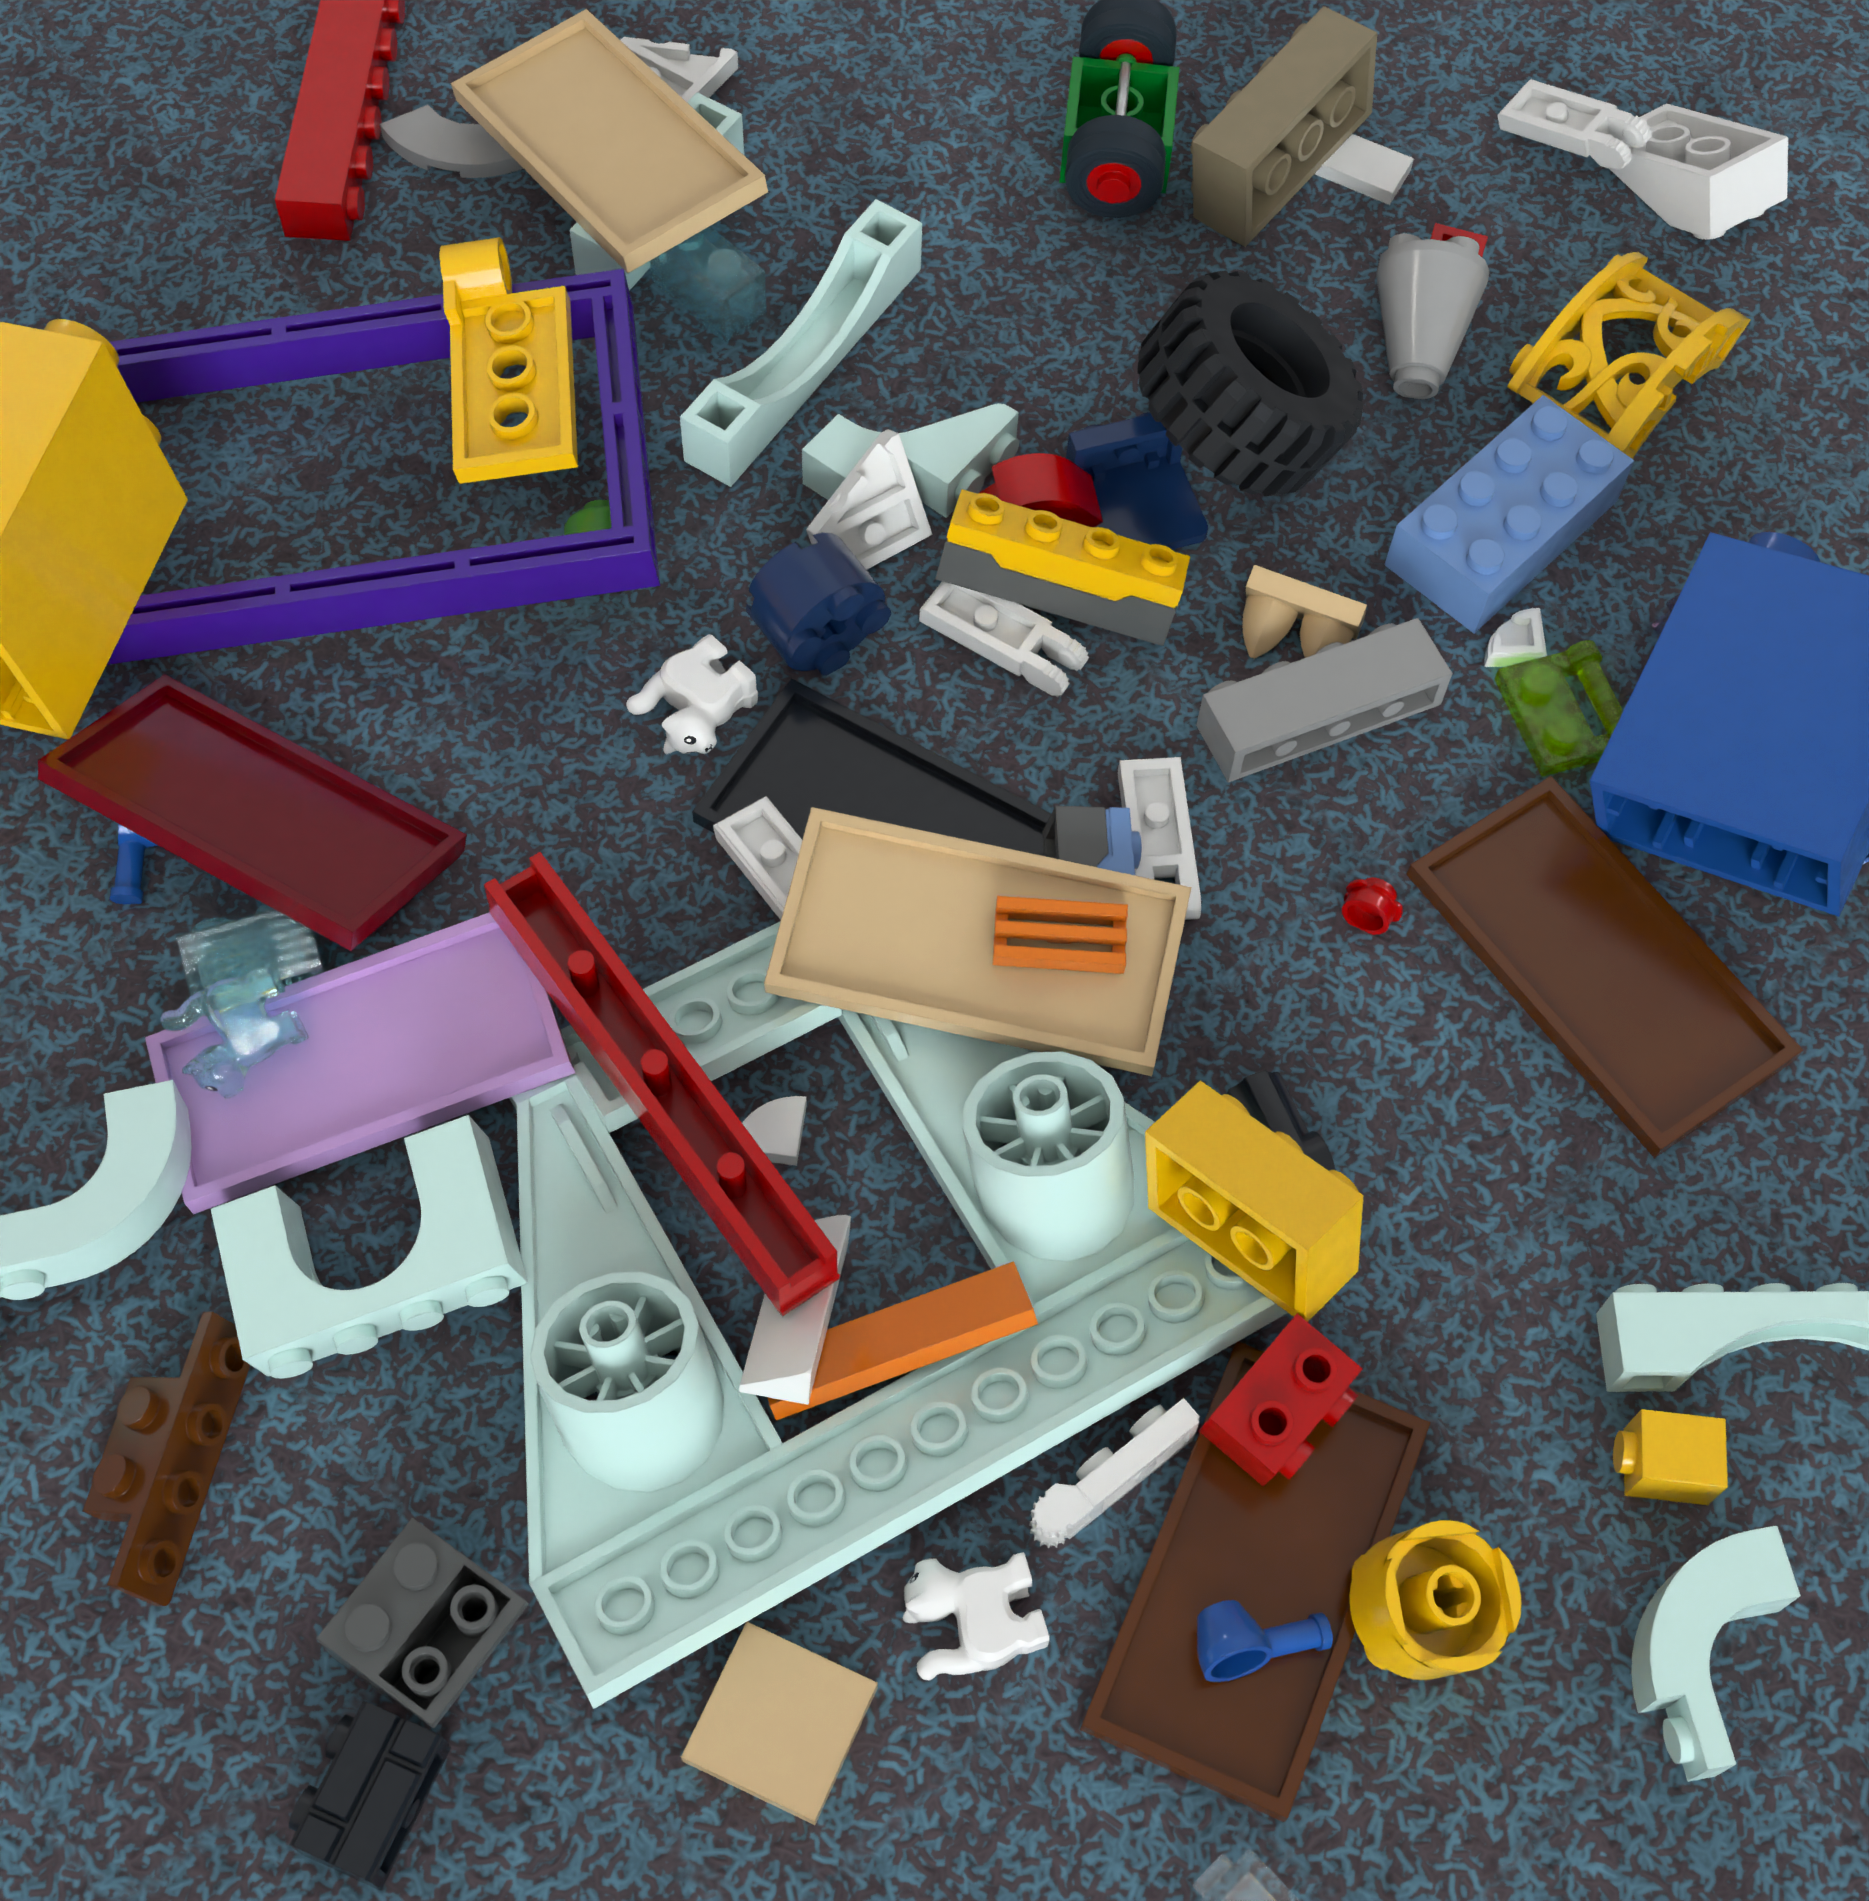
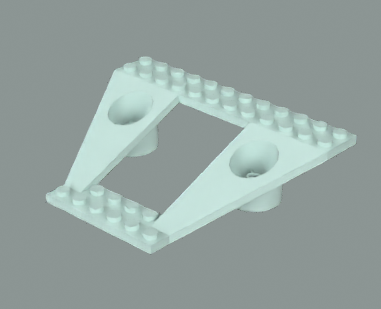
[509,921,1288,1709]

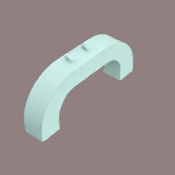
[0,1080,192,1300]

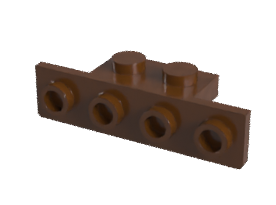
[83,1312,250,1606]

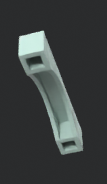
[680,199,922,487]
[1596,1283,1869,1392]

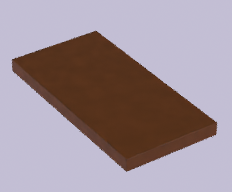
[1406,776,1804,1159]
[1080,1341,1431,1822]

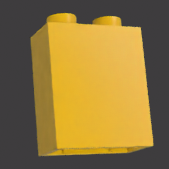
[0,319,188,740]

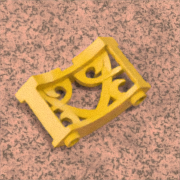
[1507,252,1751,458]

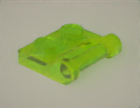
[1494,640,1623,777]

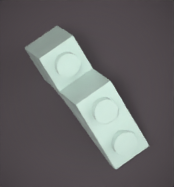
[802,404,1019,518]

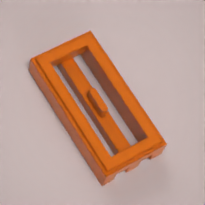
[992,896,1128,974]

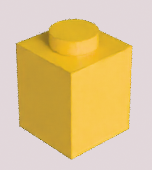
[1613,1409,1728,1505]

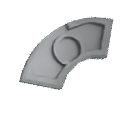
[380,105,524,178]

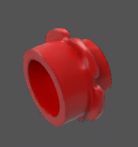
[1342,877,1403,935]

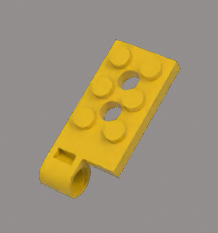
[440,237,578,484]

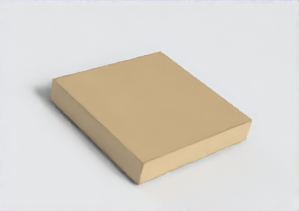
[681,1622,878,1825]

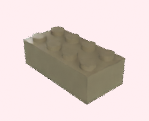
[1190,6,1377,247]

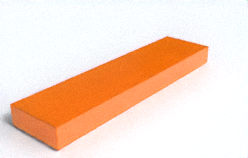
[767,1261,1038,1420]

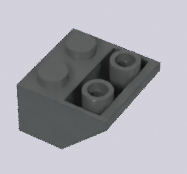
[316,1517,529,1728]

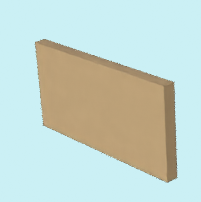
[451,9,768,273]
[764,807,1192,1076]

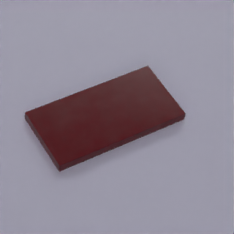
[38,674,467,951]

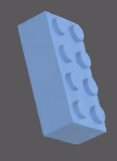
[1385,395,1634,633]

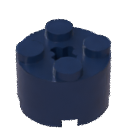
[746,533,891,676]

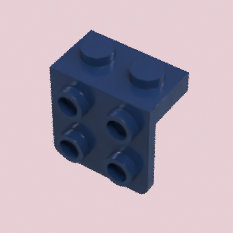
[1066,412,1208,549]

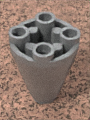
[1376,234,1490,399]

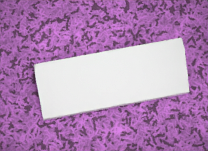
[739,1215,851,1405]

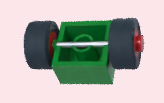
[1059,0,1180,218]

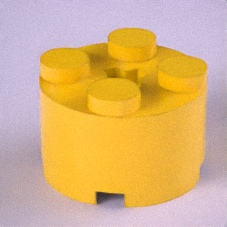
[1350,1520,1521,1680]

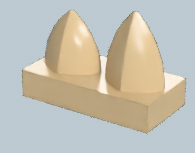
[1243,565,1367,659]

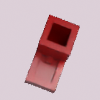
[978,453,1103,528]

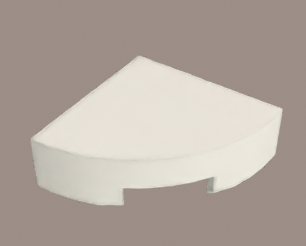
[1484,608,1547,667]
[742,1096,807,1166]

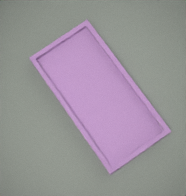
[145,912,575,1214]

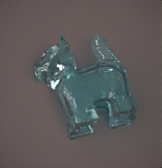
[160,963,309,1098]

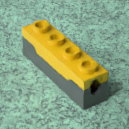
[936,489,1190,646]

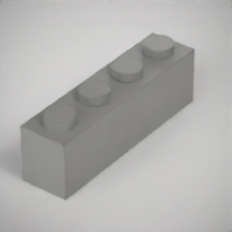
[1196,618,1453,783]

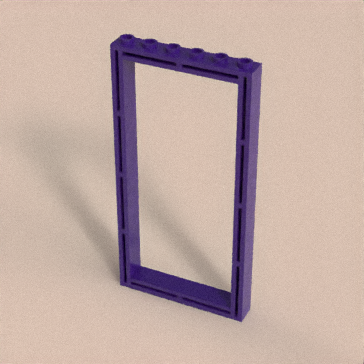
[107,268,660,665]

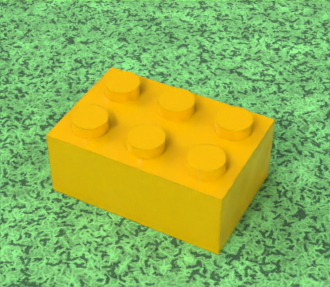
[1145,1080,1364,1322]

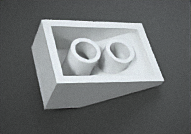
[1608,104,1788,239]

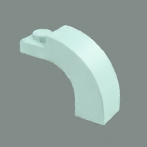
[1632,1526,1800,1782]

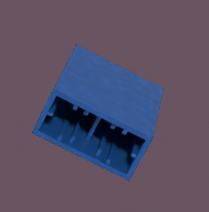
[1590,532,1869,917]

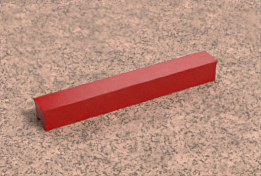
[484,852,840,1317]

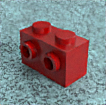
[1199,1314,1363,1487]

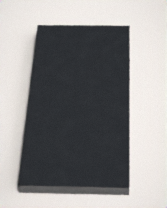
[692,678,1051,856]

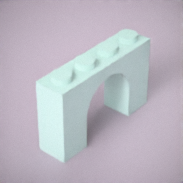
[211,1115,528,1378]

